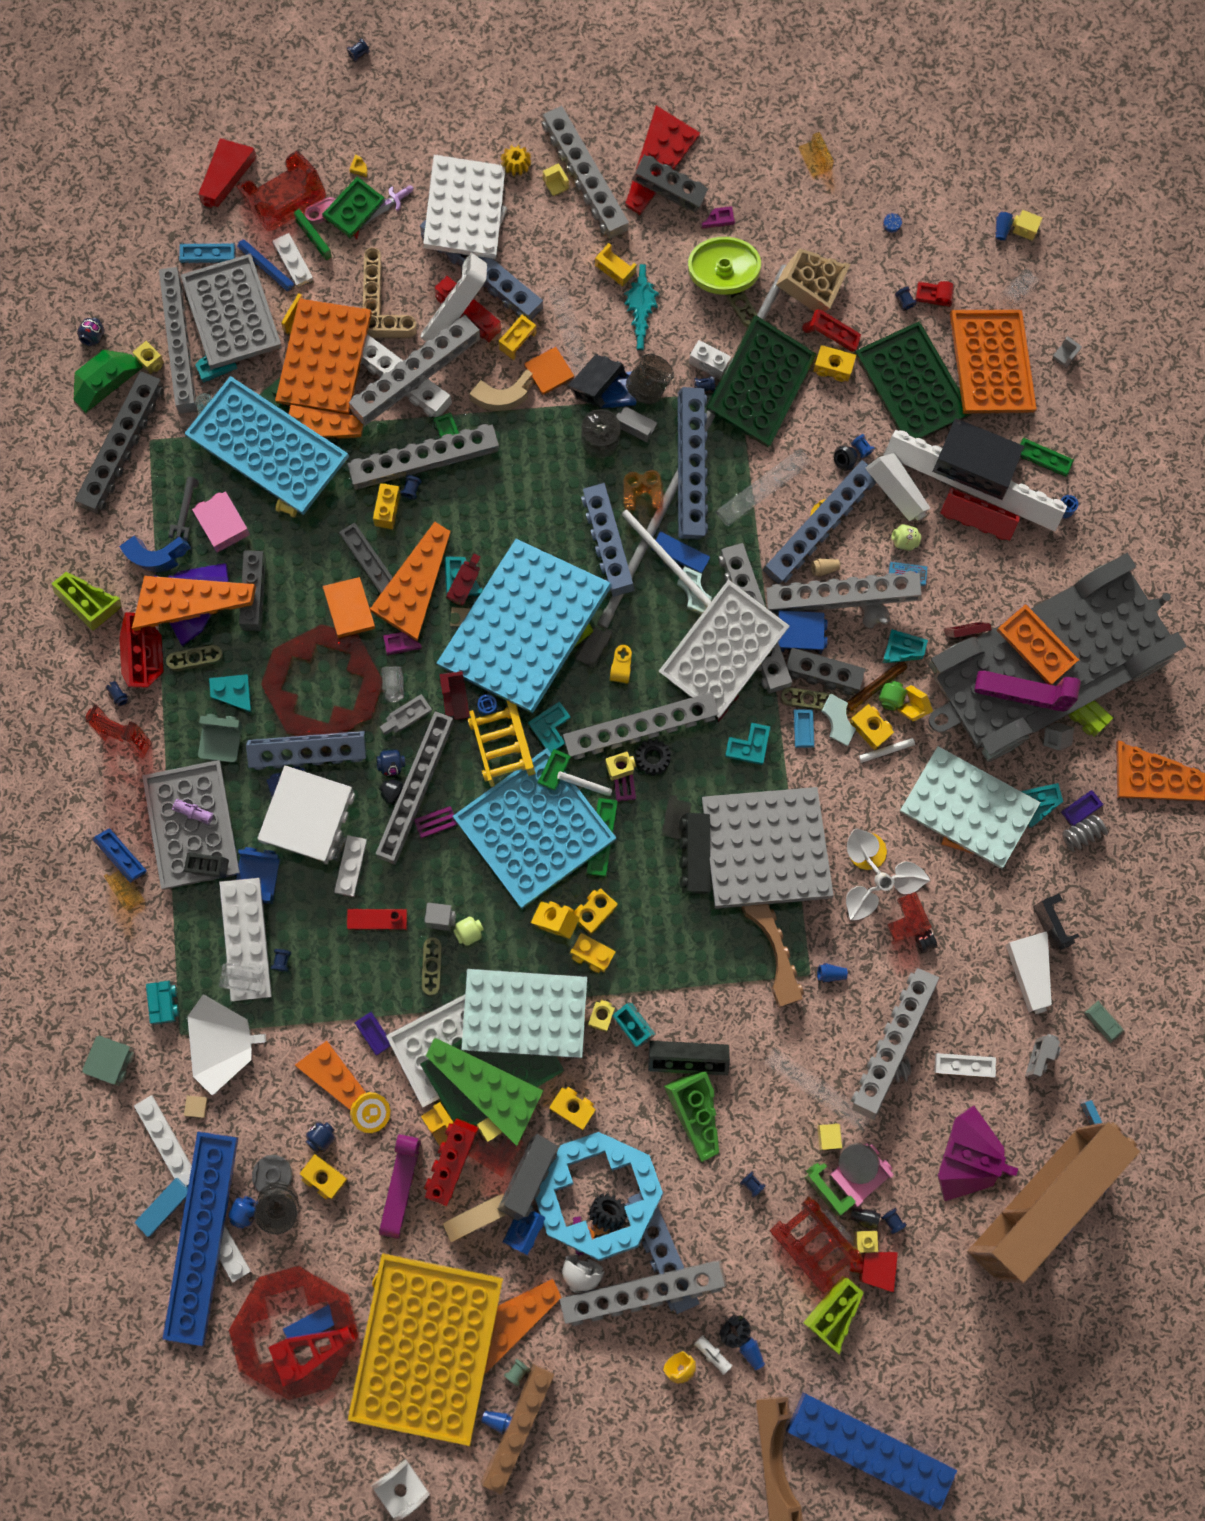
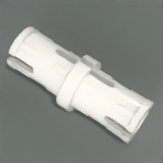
[694,1335,732,1375]

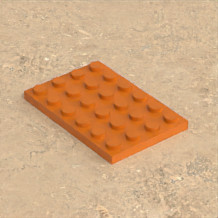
[275,298,372,415]
[950,310,1037,414]

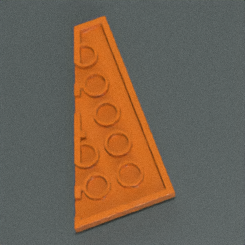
[370,522,450,642]
[132,576,256,631]
[1116,740,1205,802]
[484,1278,562,1375]

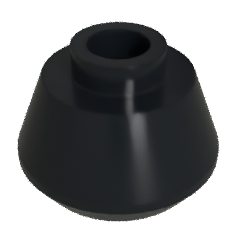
[834,446,858,471]
[379,779,404,805]

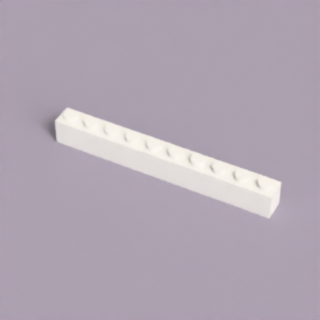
[884,430,1067,531]

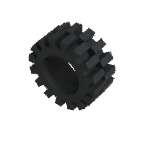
[636,739,671,776]
[588,1194,627,1233]

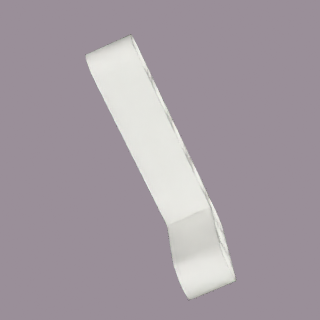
[420,253,487,342]

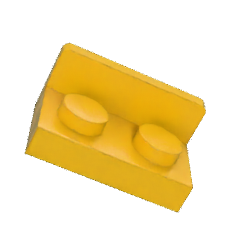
[570,933,616,974]

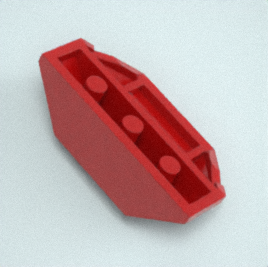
[119,612,163,688]

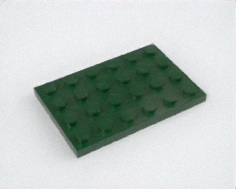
[706,315,816,448]
[855,321,972,439]
[420,1039,565,1126]

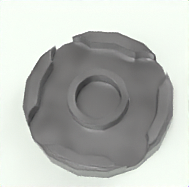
[839,1143,880,1184]
[252,1155,293,1196]

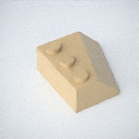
[776,248,850,312]

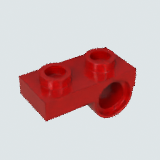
[915,281,954,307]

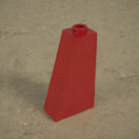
[198,138,256,208]

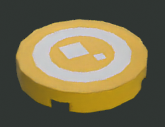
[350,1092,391,1133]

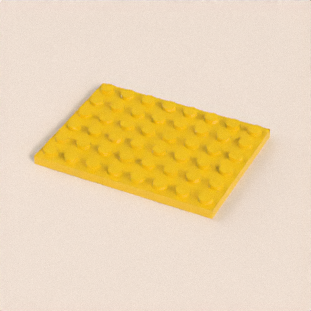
[348,1253,503,1446]

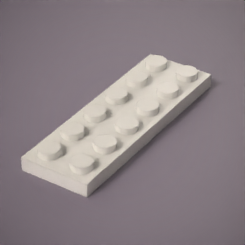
[219,878,272,1001]

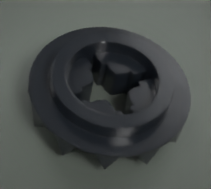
[719,1314,751,1348]

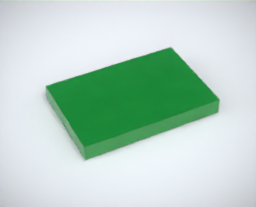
[322,177,385,239]

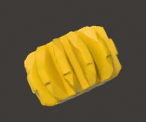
[501,144,531,176]

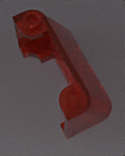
[236,150,326,231]

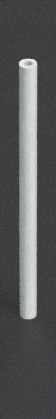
[621,510,712,607]

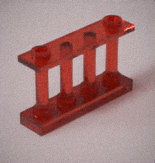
[85,704,152,759]
[769,1196,863,1295]

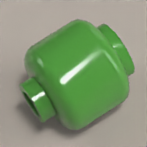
[879,681,907,711]

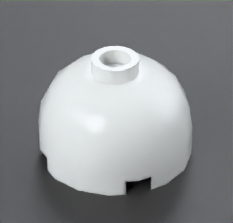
[562,1254,604,1293]

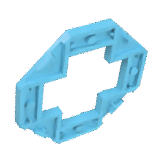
[536,1132,663,1261]

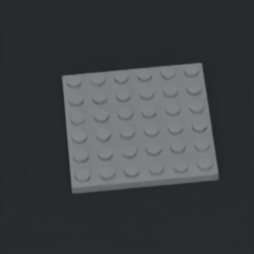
[702,787,834,909]

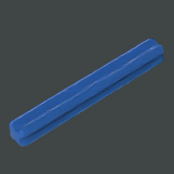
[237,239,294,291]

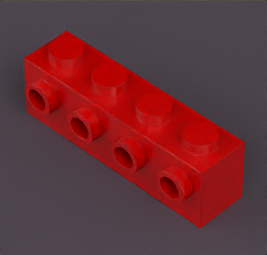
[434,276,501,343]
[940,487,1020,541]
[424,1118,479,1206]

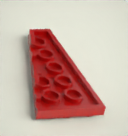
[625,105,700,215]

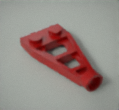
[268,1326,355,1386]

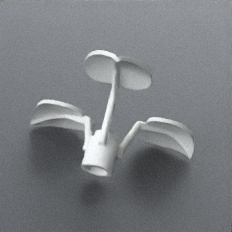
[846,829,930,920]

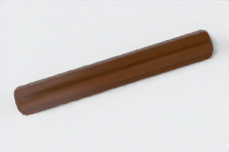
[847,661,908,711]

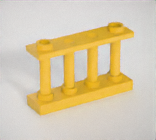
[468,700,536,787]

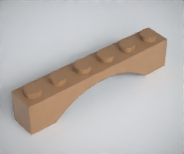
[741,904,804,1009]
[481,1363,554,1495]
[756,1397,803,1521]

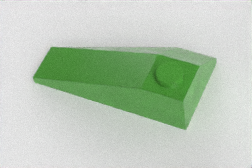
[664,1072,719,1162]

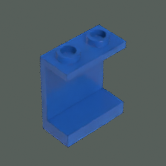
[777,611,828,654]
[236,847,280,904]

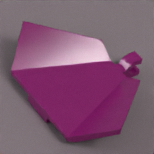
[938,1105,1019,1201]

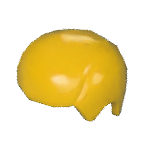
[663,1351,696,1384]

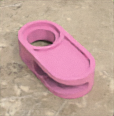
[305,198,335,224]

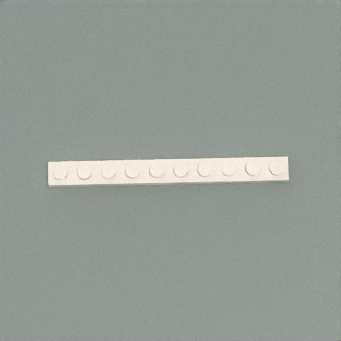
[134,1095,251,1283]

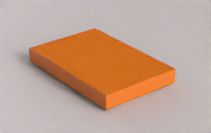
[323,577,375,638]

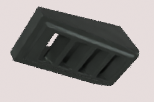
[183,852,229,878]

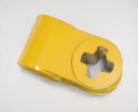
[609,645,632,683]

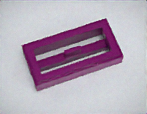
[614,762,636,802]
[414,806,458,839]

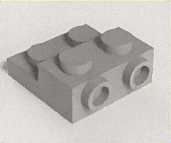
[1025,1034,1061,1079]

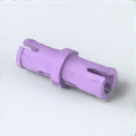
[172,799,214,825]

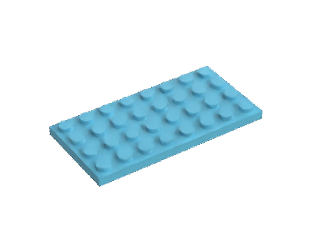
[184,376,349,515]

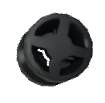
[915,930,938,954]

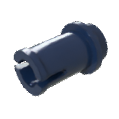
[106,681,128,706]

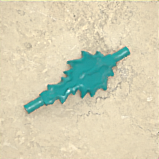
[624,264,660,351]

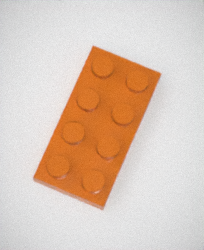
[997,604,1079,685]

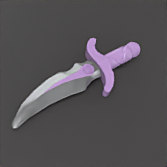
[360,186,413,229]

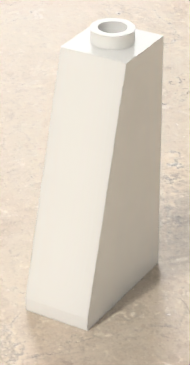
[865,453,931,521]
[1006,932,1052,1014]

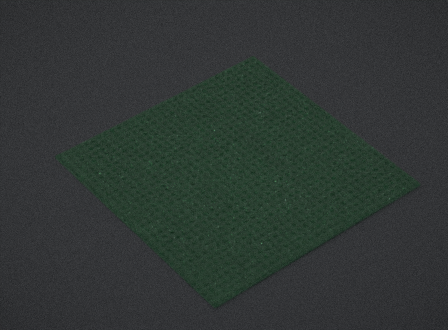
[149,393,810,1035]

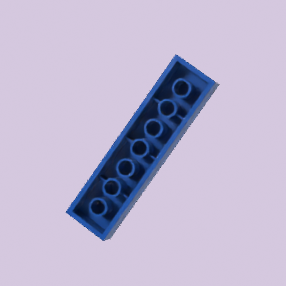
[786,1392,957,1510]

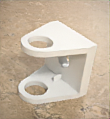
[372,1459,430,1521]

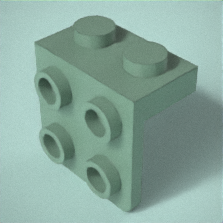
[198,714,243,763]
[83,1036,135,1086]

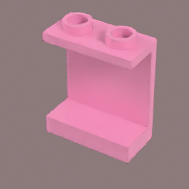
[192,491,250,553]
[828,1143,894,1207]

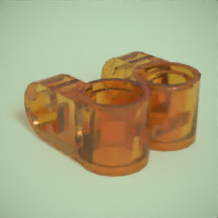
[623,470,663,510]

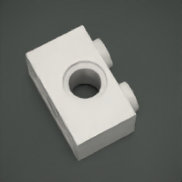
[689,340,731,380]

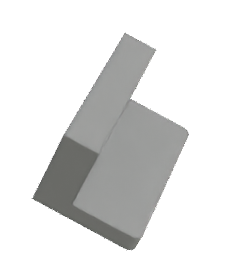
[614,407,657,442]

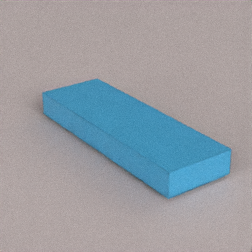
[179,243,235,263]
[134,1178,188,1237]

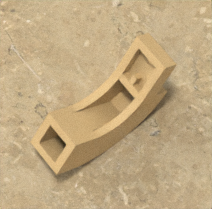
[470,370,534,412]
[443,1194,507,1242]

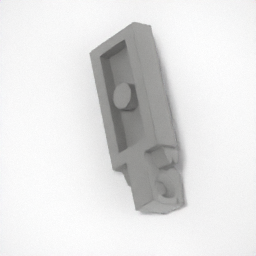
[380,694,432,736]

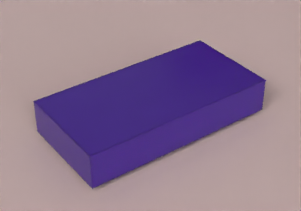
[1061,790,1104,826]
[355,1011,391,1056]

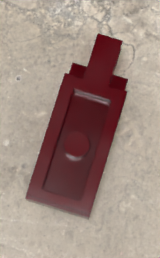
[446,553,481,606]

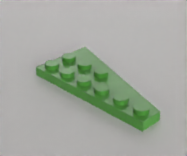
[426,1037,543,1146]

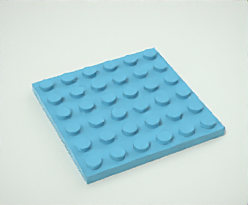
[453,748,617,909]

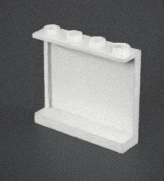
[257,766,355,864]

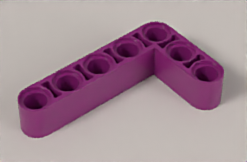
[974,671,1081,712]
[379,1134,421,1239]

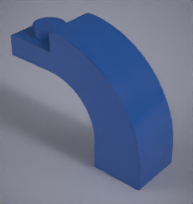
[119,535,190,572]

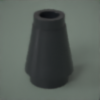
[850,1208,881,1230]

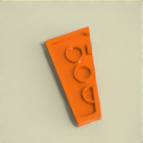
[289,405,364,439]
[295,1041,366,1110]

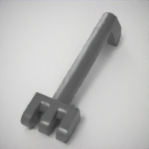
[169,477,199,541]

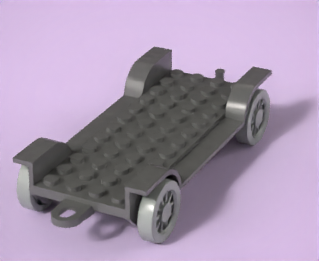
[928,552,1187,762]

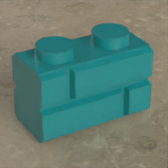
[146,981,179,1025]
[612,1003,656,1047]

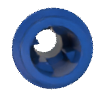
[995,212,1014,241]
[817,963,848,983]
[739,1337,765,1370]
[482,1411,512,1434]

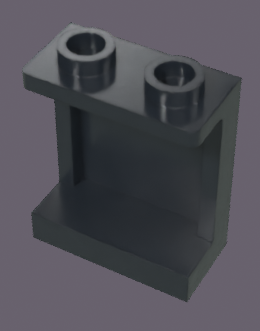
[568,354,628,408]
[1033,893,1079,950]

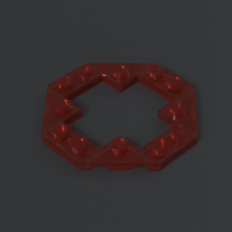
[261,624,384,736]
[229,1265,360,1400]

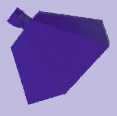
[154,563,229,646]

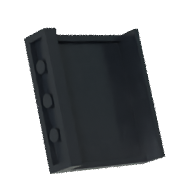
[932,418,1024,500]

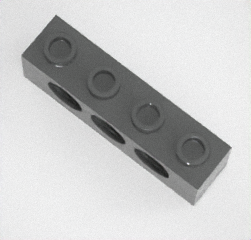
[632,155,708,213]
[239,551,266,631]
[786,648,866,695]

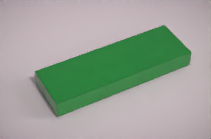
[294,209,332,260]
[1020,438,1074,477]

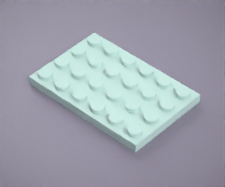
[900,746,1041,869]
[461,969,587,1058]

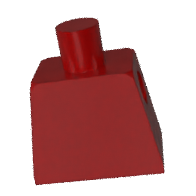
[849,1252,898,1292]

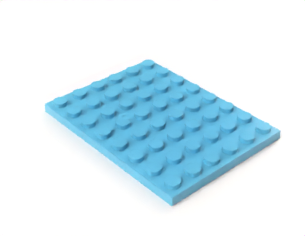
[437,539,612,713]

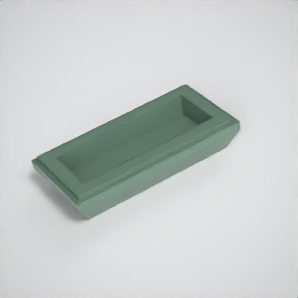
[1084,1000,1125,1043]

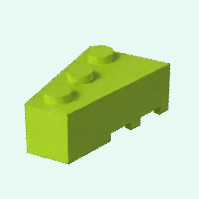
[51,572,122,631]
[803,1276,864,1354]

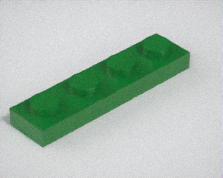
[587,798,618,877]

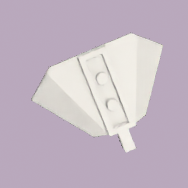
[188,994,267,1095]

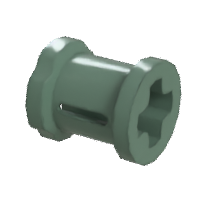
[504,1358,531,1387]

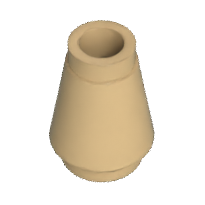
[811,559,840,577]

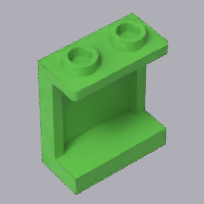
[805,1163,856,1216]

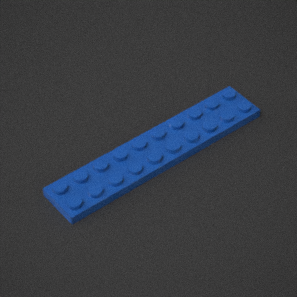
[163,1131,239,1346]

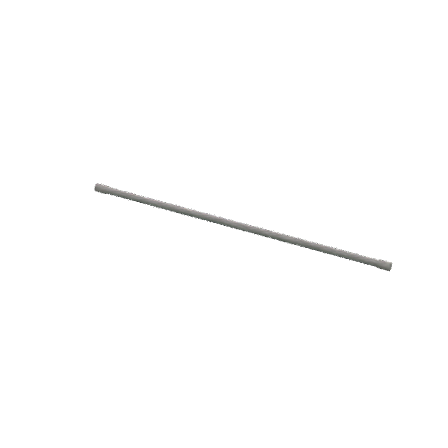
[597,264,787,629]

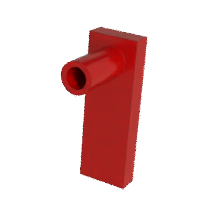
[802,309,862,352]
[347,909,407,930]

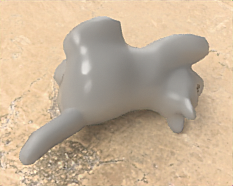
[860,589,891,628]

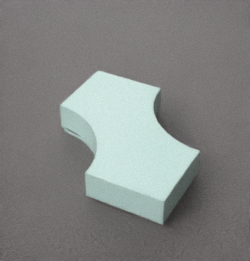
[677,566,712,615]
[822,694,856,746]

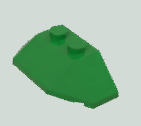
[73,350,143,413]

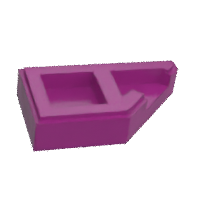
[701,206,735,229]

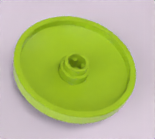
[688,237,761,295]

